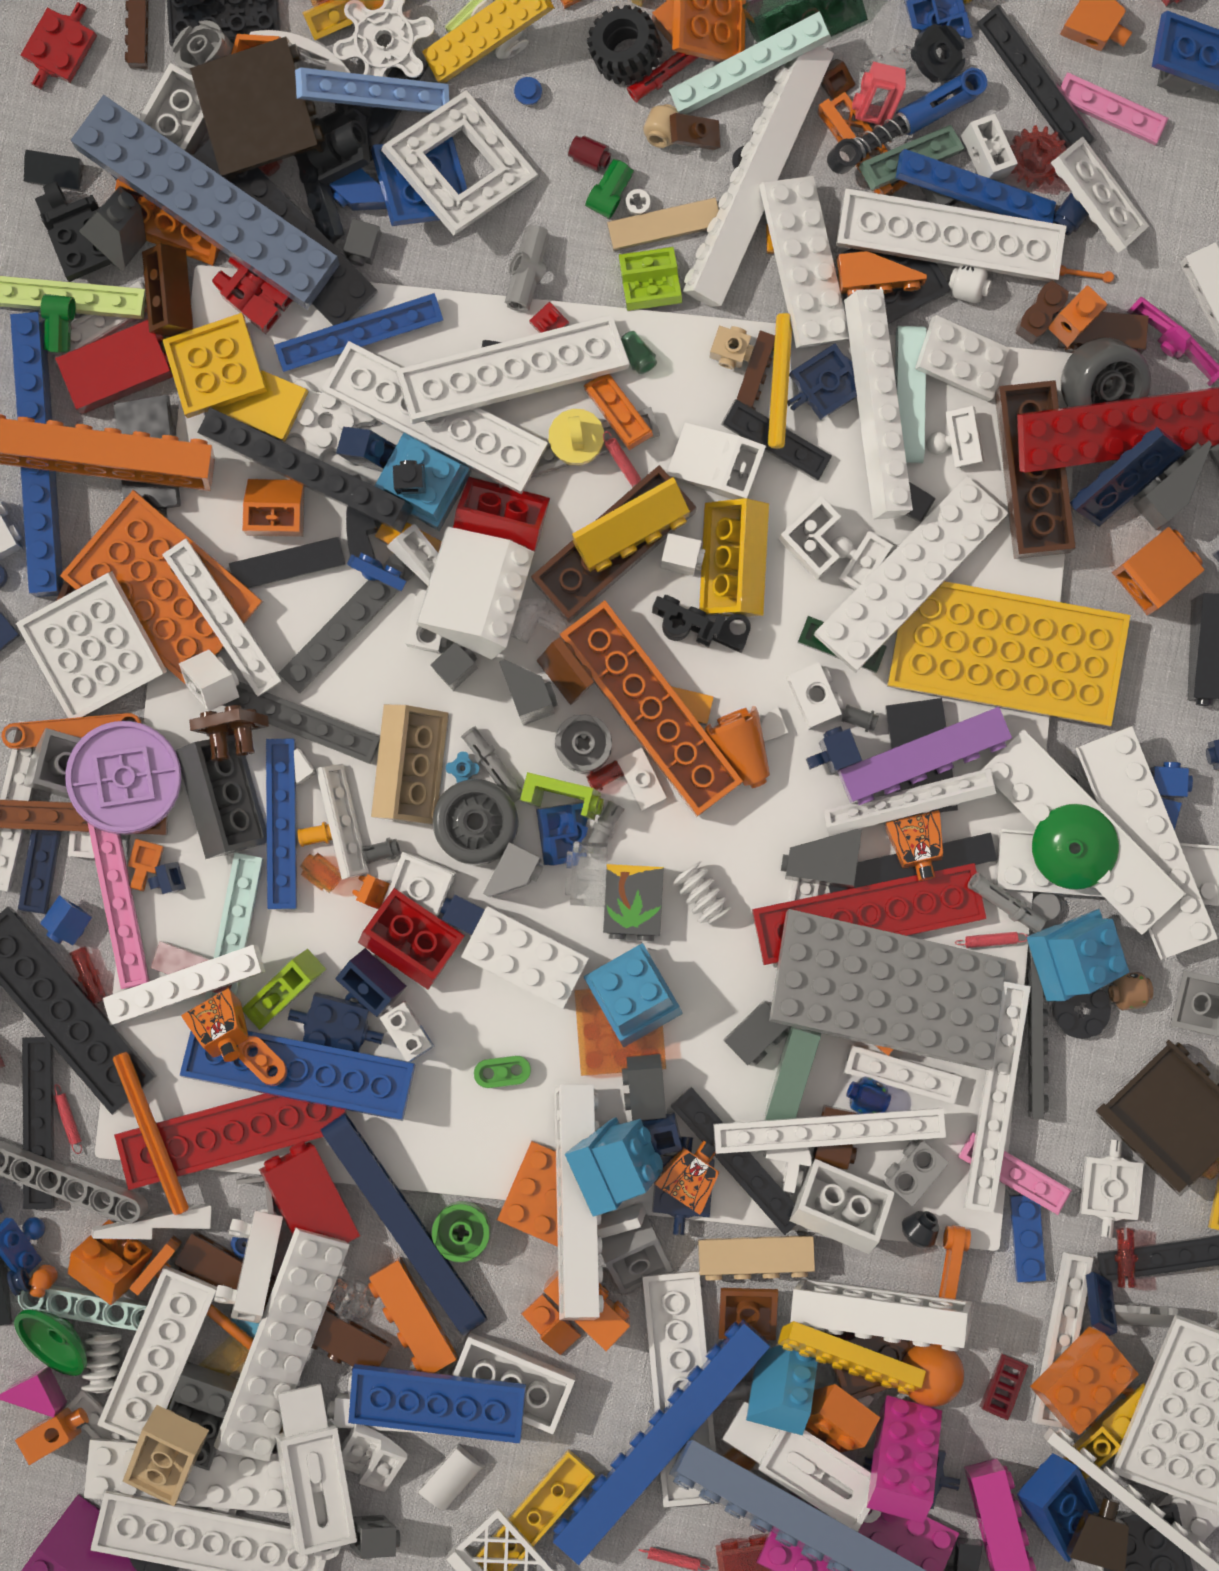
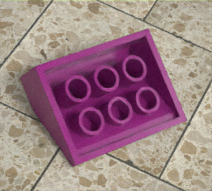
[21,1494,136,1571]

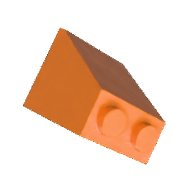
[1112,527,1205,615]

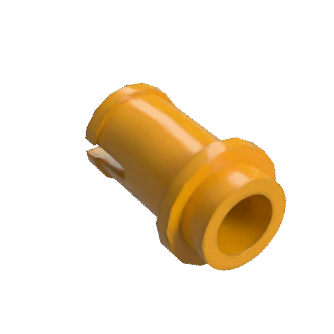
[297,821,332,847]

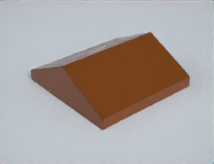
[719,1288,778,1340]

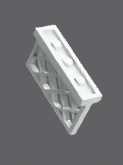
[446,1508,555,1571]

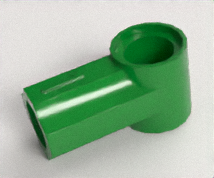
[585,159,634,220]
[40,294,76,353]

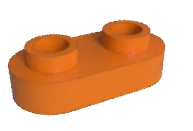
[237,1036,287,1086]

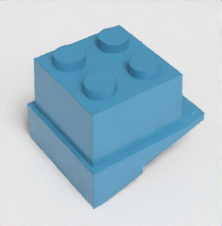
[375,433,472,531]
[1026,909,1129,1001]
[583,943,683,1048]
[565,1117,663,1217]

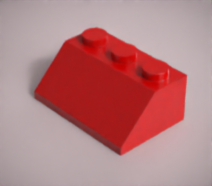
[453,477,550,557]
[358,888,465,990]

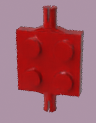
[20,2,97,90]

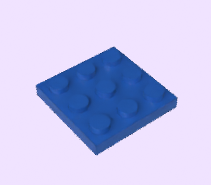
[371,137,467,226]

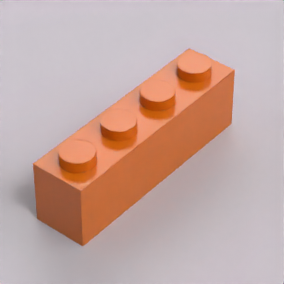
[368,1257,458,1373]

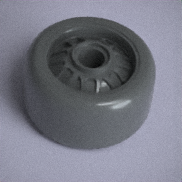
[1061,337,1151,407]
[432,779,519,865]

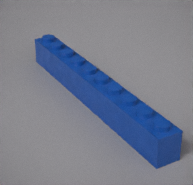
[10,312,63,597]
[553,1319,770,1565]

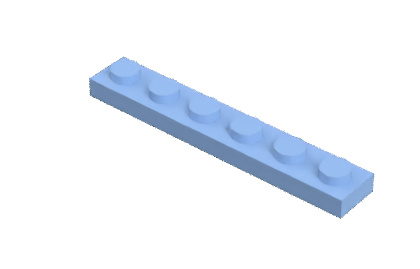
[295,67,449,113]

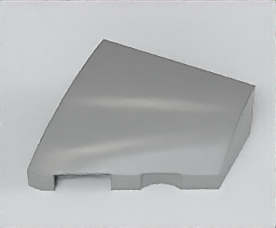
[1114,1302,1178,1327]

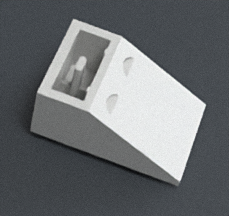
[667,423,766,500]

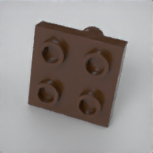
[189,705,269,761]

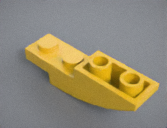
[1063,1383,1146,1480]

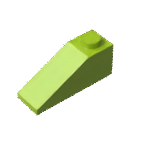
[242,948,327,1030]

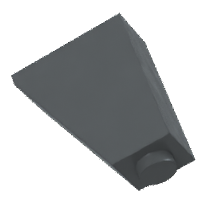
[781,829,862,889]

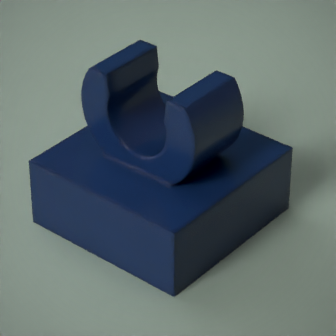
[148,862,186,894]

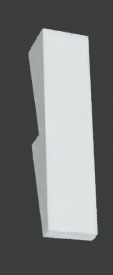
[387,524,438,586]
[91,1203,211,1239]

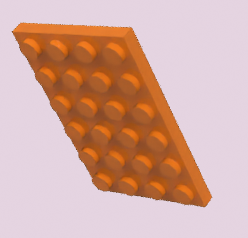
[60,490,264,684]

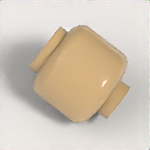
[643,104,679,148]

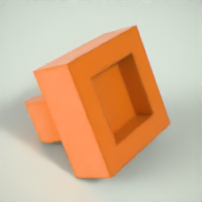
[352,874,390,909]

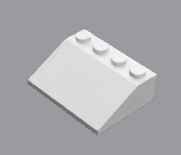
[416,527,535,660]

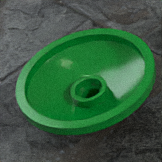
[1032,804,1119,890]
[14,1309,87,1376]

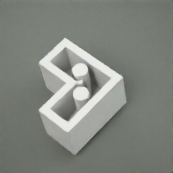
[778,496,841,580]

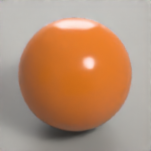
[902,1343,964,1407]

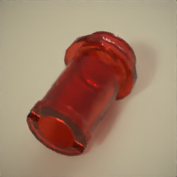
[586,760,624,791]

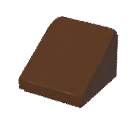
[821,59,856,100]

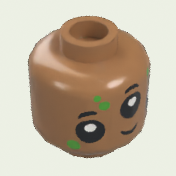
[1108,972,1153,1010]

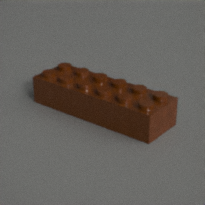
[995,380,1075,559]
[531,465,697,623]

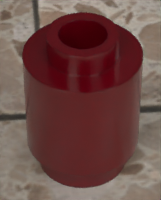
[568,135,612,172]

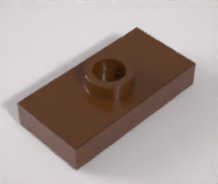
[670,113,721,150]

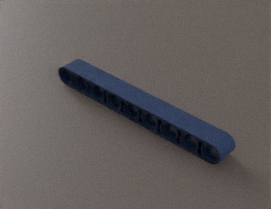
[320,1113,488,1336]

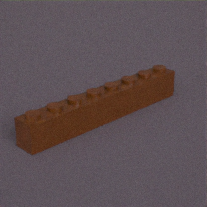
[174,1231,392,1370]

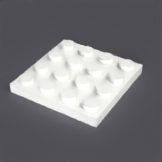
[16,571,167,718]

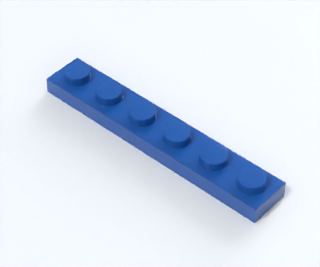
[895,149,1056,223]
[274,293,443,372]
[266,738,297,909]

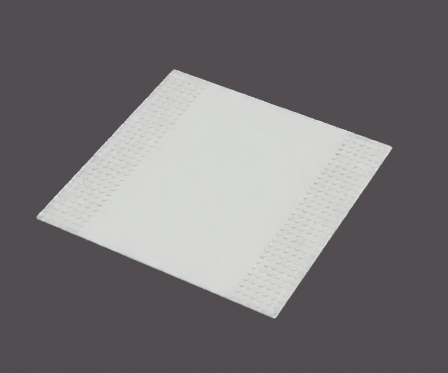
[95,265,1073,1251]

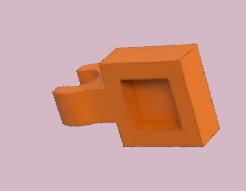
[128,839,164,892]

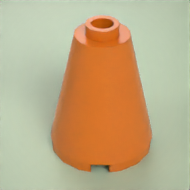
[704,706,770,788]

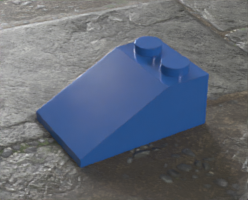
[1017,1453,1099,1562]

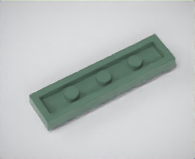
[858,125,964,191]

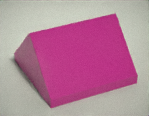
[0,1367,67,1418]

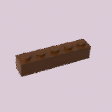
[125,0,149,69]
[737,330,775,410]

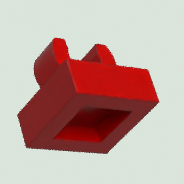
[529,302,569,333]

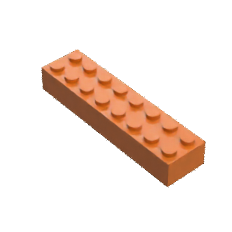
[0,414,215,491]
[560,600,743,817]

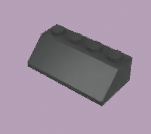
[499,659,558,725]
[175,735,267,859]

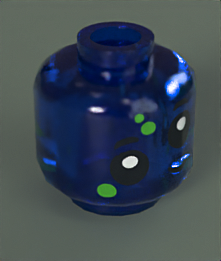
[846,1076,891,1114]

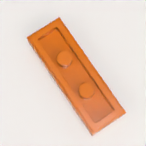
[584,374,653,450]

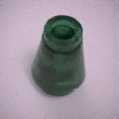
[621,331,657,374]

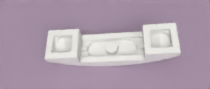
[249,30,350,73]

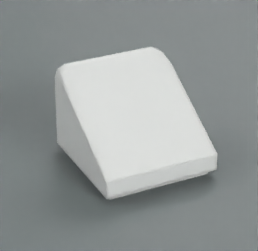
[294,749,316,785]

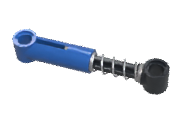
[827,68,987,174]

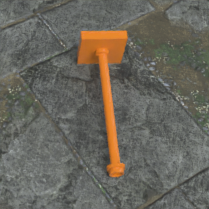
[129,1235,254,1350]

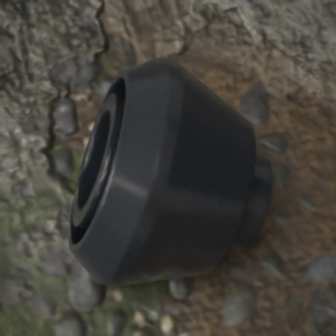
[902,1211,939,1248]

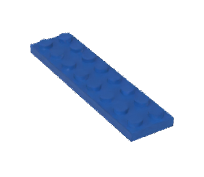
[180,1031,416,1121]

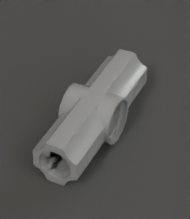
[505,225,550,312]

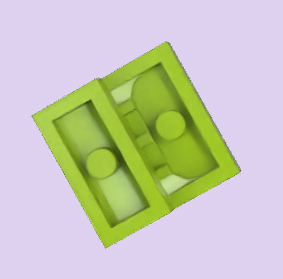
[619,247,682,311]

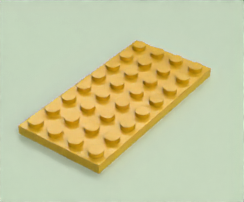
[887,581,1131,727]

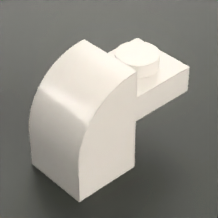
[764,1147,811,1193]

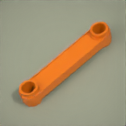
[1,713,142,750]
[937,1225,971,1345]

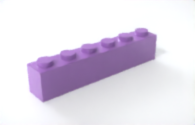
[838,707,1012,805]

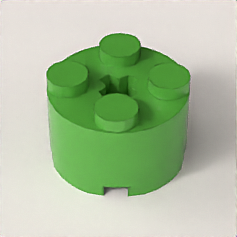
[432,1201,491,1262]

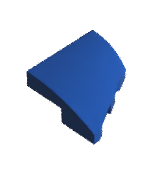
[904,0,973,38]
[536,802,589,866]

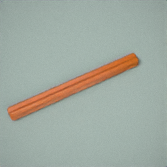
[113,1052,189,1215]

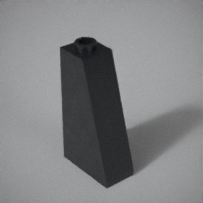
[1187,593,1219,706]

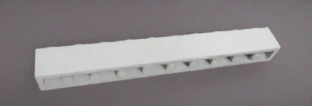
[683,45,834,307]

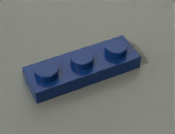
[1009,1195,1046,1283]

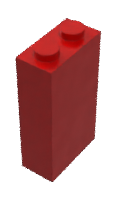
[55,320,173,415]
[259,1142,360,1243]

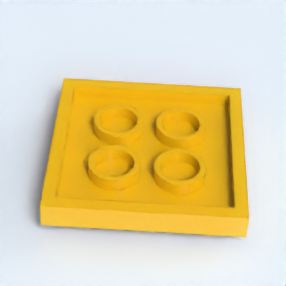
[163,313,267,419]

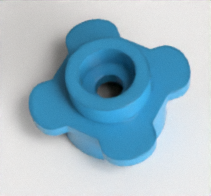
[446,751,480,783]

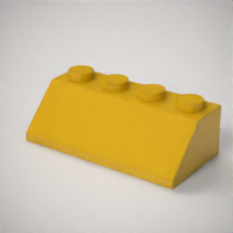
[572,477,690,572]
[699,498,769,617]

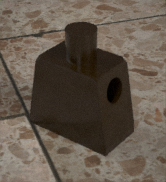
[1066,1497,1129,1571]

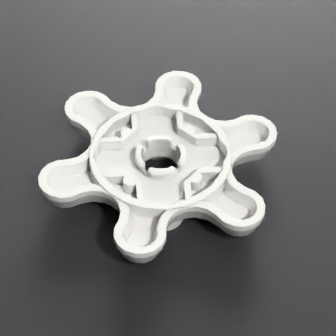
[333,0,435,78]
[287,379,377,465]

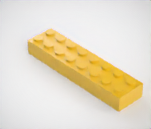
[422,0,555,83]
[778,1321,926,1394]
[474,1449,595,1571]

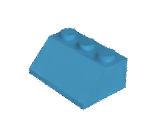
[746,1345,818,1435]

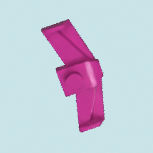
[1127,297,1219,387]

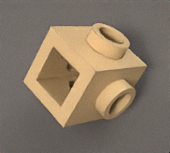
[709,325,754,370]

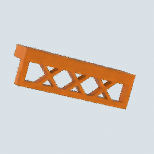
[817,92,908,196]

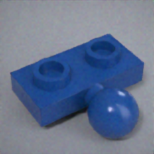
[347,553,406,591]
[0,1217,45,1275]

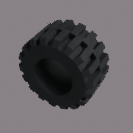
[587,5,663,85]

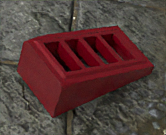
[979,1353,1029,1421]

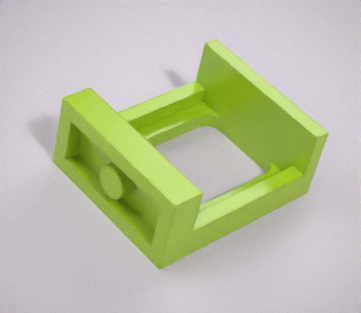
[520,772,604,821]

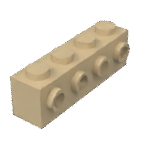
[698,1235,815,1280]

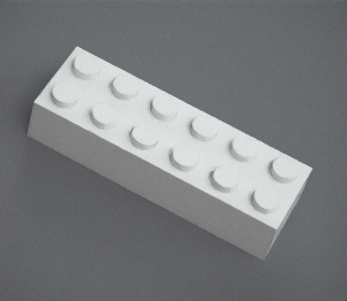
[790,1278,972,1351]

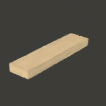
[607,198,719,251]

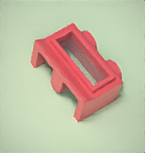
[852,61,906,126]

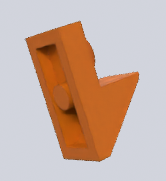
[522,1293,581,1355]

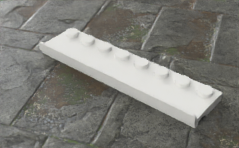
[1076,726,1218,960]
[982,729,1186,935]
[995,829,1219,906]

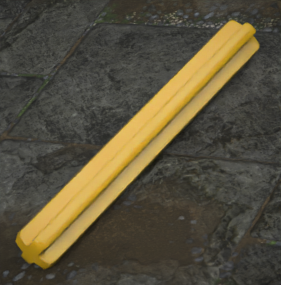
[768,313,792,449]

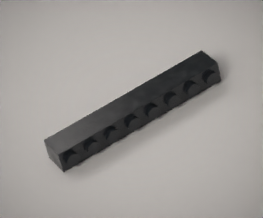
[197,407,414,533]

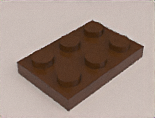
[834,1335,915,1400]

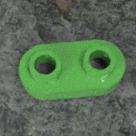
[474,1055,531,1088]

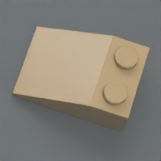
[123,1405,209,1506]

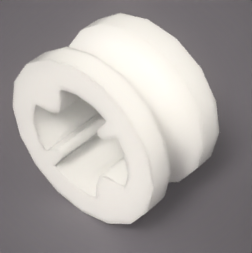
[626,189,650,216]

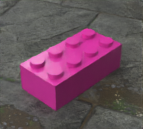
[867,1395,942,1524]
[964,1458,1036,1571]

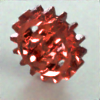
[1010,125,1065,188]

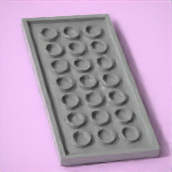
[769,909,1007,1070]

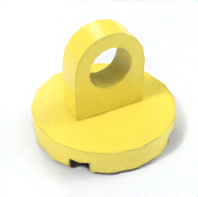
[548,409,605,466]

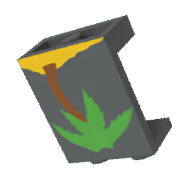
[603,864,664,941]

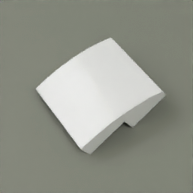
[341,1424,407,1492]

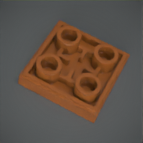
[536,637,594,705]

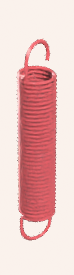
[603,431,641,488]
[955,932,1028,948]
[54,1084,82,1154]
[638,1547,710,1571]

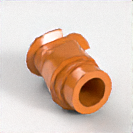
[28,1264,58,1298]

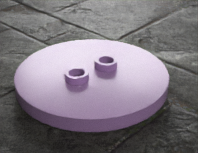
[65,721,182,835]

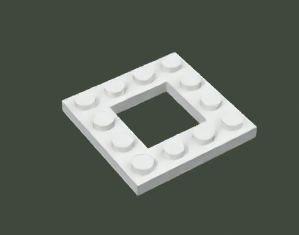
[381,90,538,236]

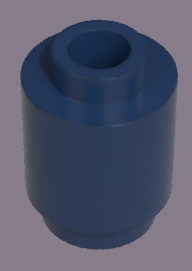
[1053,193,1089,235]

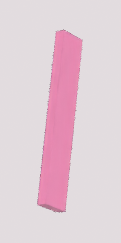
[87,822,150,989]

